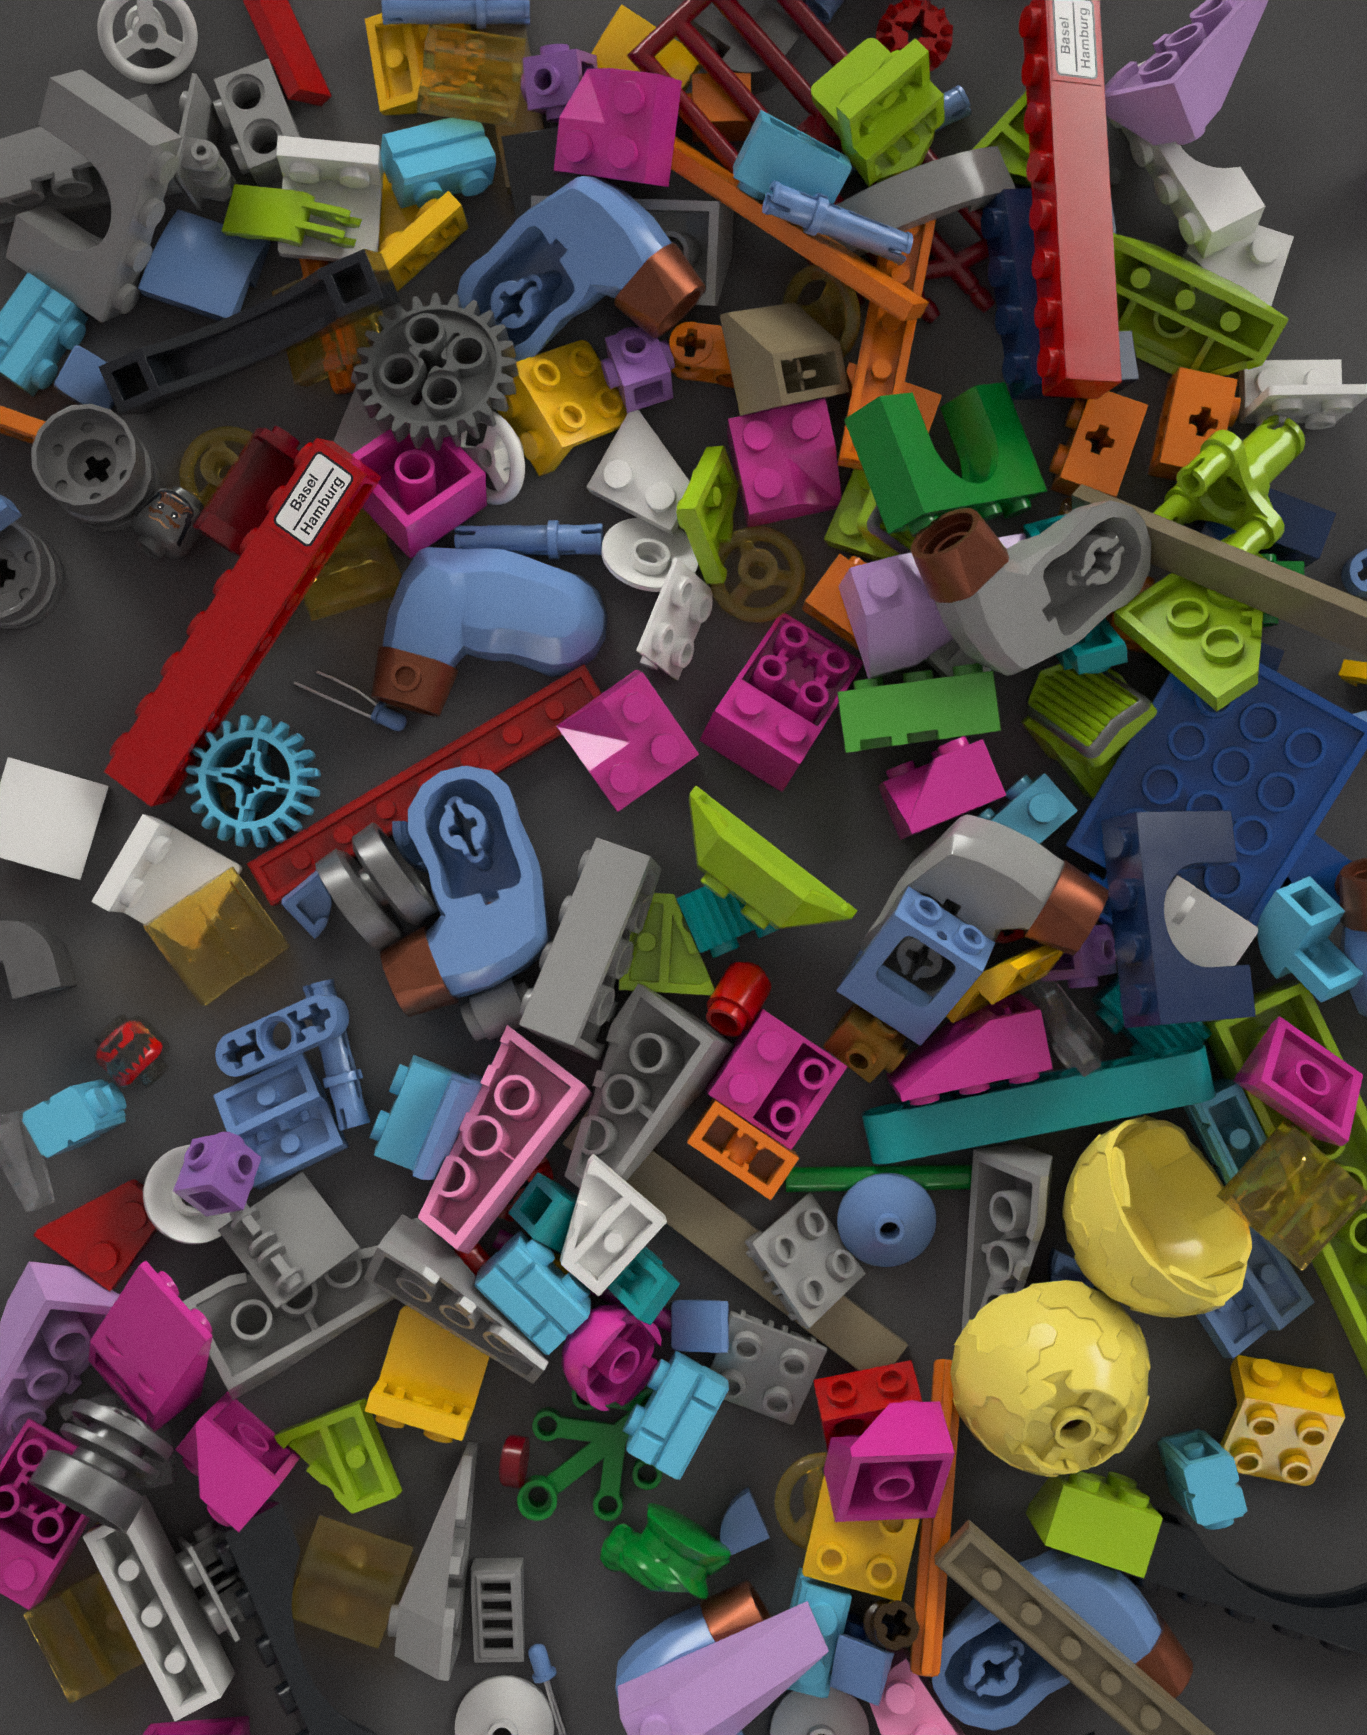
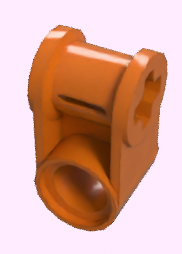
[669,321,734,388]

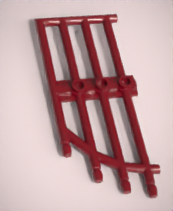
[626,0,1037,324]

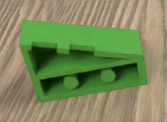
[837,663,1002,753]

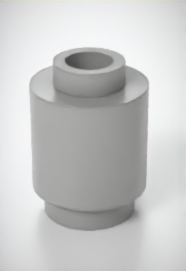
[460,977,530,1042]

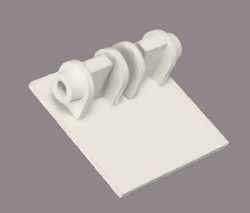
[636,557,714,680]

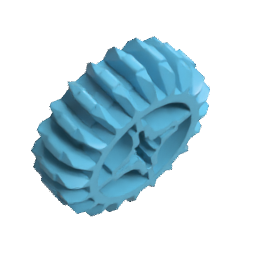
[185,715,321,848]

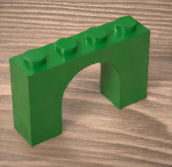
[844,382,1047,537]

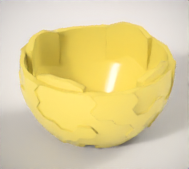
[1062,1115,1252,1318]
[950,1280,1151,1477]

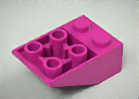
[699,611,863,792]
[886,993,1053,1105]
[88,1260,213,1432]
[0,1418,90,1610]

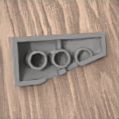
[565,983,734,1189]

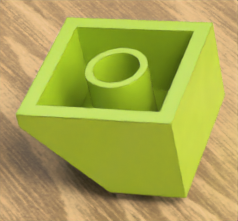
[1026,1471,1163,1578]

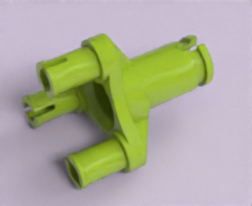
[1153,414,1305,555]

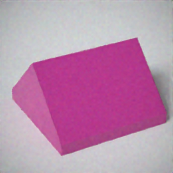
[1233,1016,1363,1147]

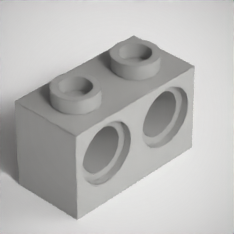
[213,58,301,187]

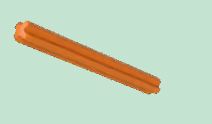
[909,1359,960,1677]

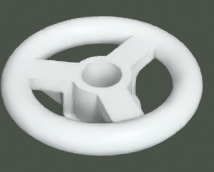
[97,0,198,84]
[460,411,525,505]

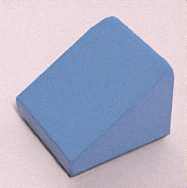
[54,345,114,410]
[671,1299,729,1353]
[830,1634,894,1706]

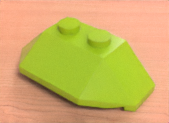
[1113,233,1288,376]
[688,786,858,930]

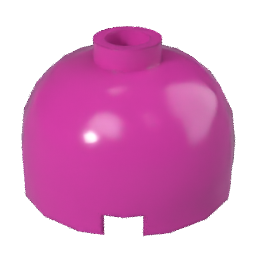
[561,1305,662,1411]

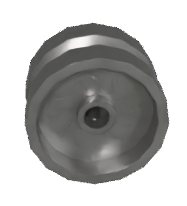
[315,822,438,952]

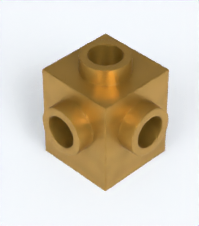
[823,1003,908,1083]

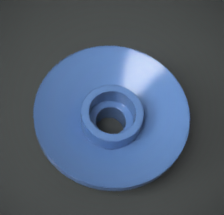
[837,1173,936,1267]

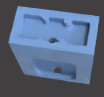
[836,886,995,1046]

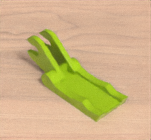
[222,184,362,248]

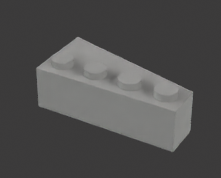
[0,94,183,224]
[519,837,662,1061]

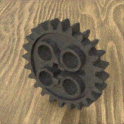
[354,293,519,450]

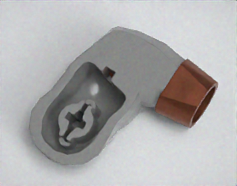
[910,500,1151,676]
[860,815,1109,997]

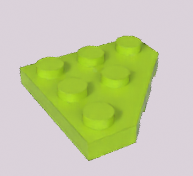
[1114,533,1267,711]

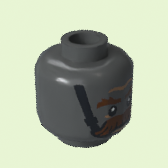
[132,486,204,561]

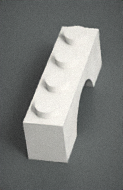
[1108,61,1266,259]

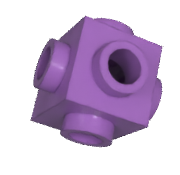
[521,44,598,122]
[600,327,675,413]
[1037,924,1117,988]
[173,1132,261,1217]

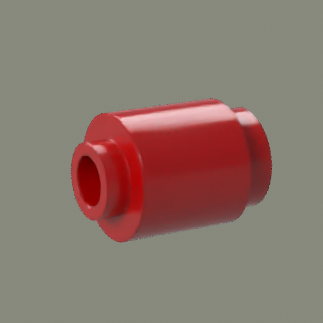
[706,962,772,1037]

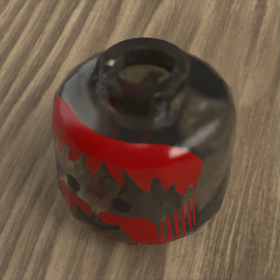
[94,1014,171,1088]

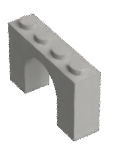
[5,69,182,323]

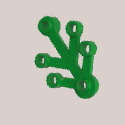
[517,1382,662,1521]

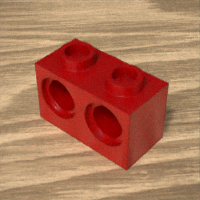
[813,1360,923,1453]

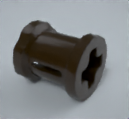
[863,1599,919,1651]

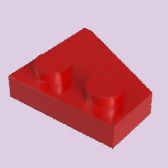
[33,1179,158,1291]

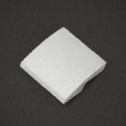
[0,757,109,880]

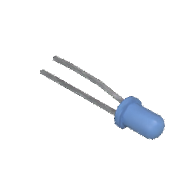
[294,671,407,732]
[528,1643,567,1735]

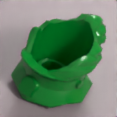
[600,1503,731,1600]

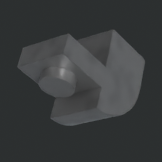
[691,2,804,94]
[0,920,77,999]

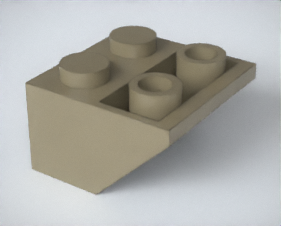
[720,303,849,416]

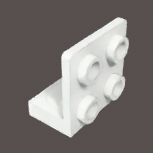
[276,136,384,262]
[1239,359,1367,430]
[91,814,242,950]
[1115,874,1258,967]

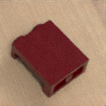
[192,426,300,558]

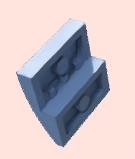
[138,209,271,321]
[213,1053,349,1190]
[412,1072,483,1180]
[1196,1218,1314,1359]

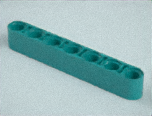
[861,1044,1216,1164]

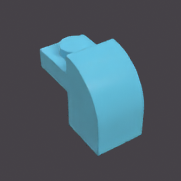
[1257,876,1363,1003]

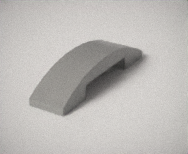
[832,146,1016,256]

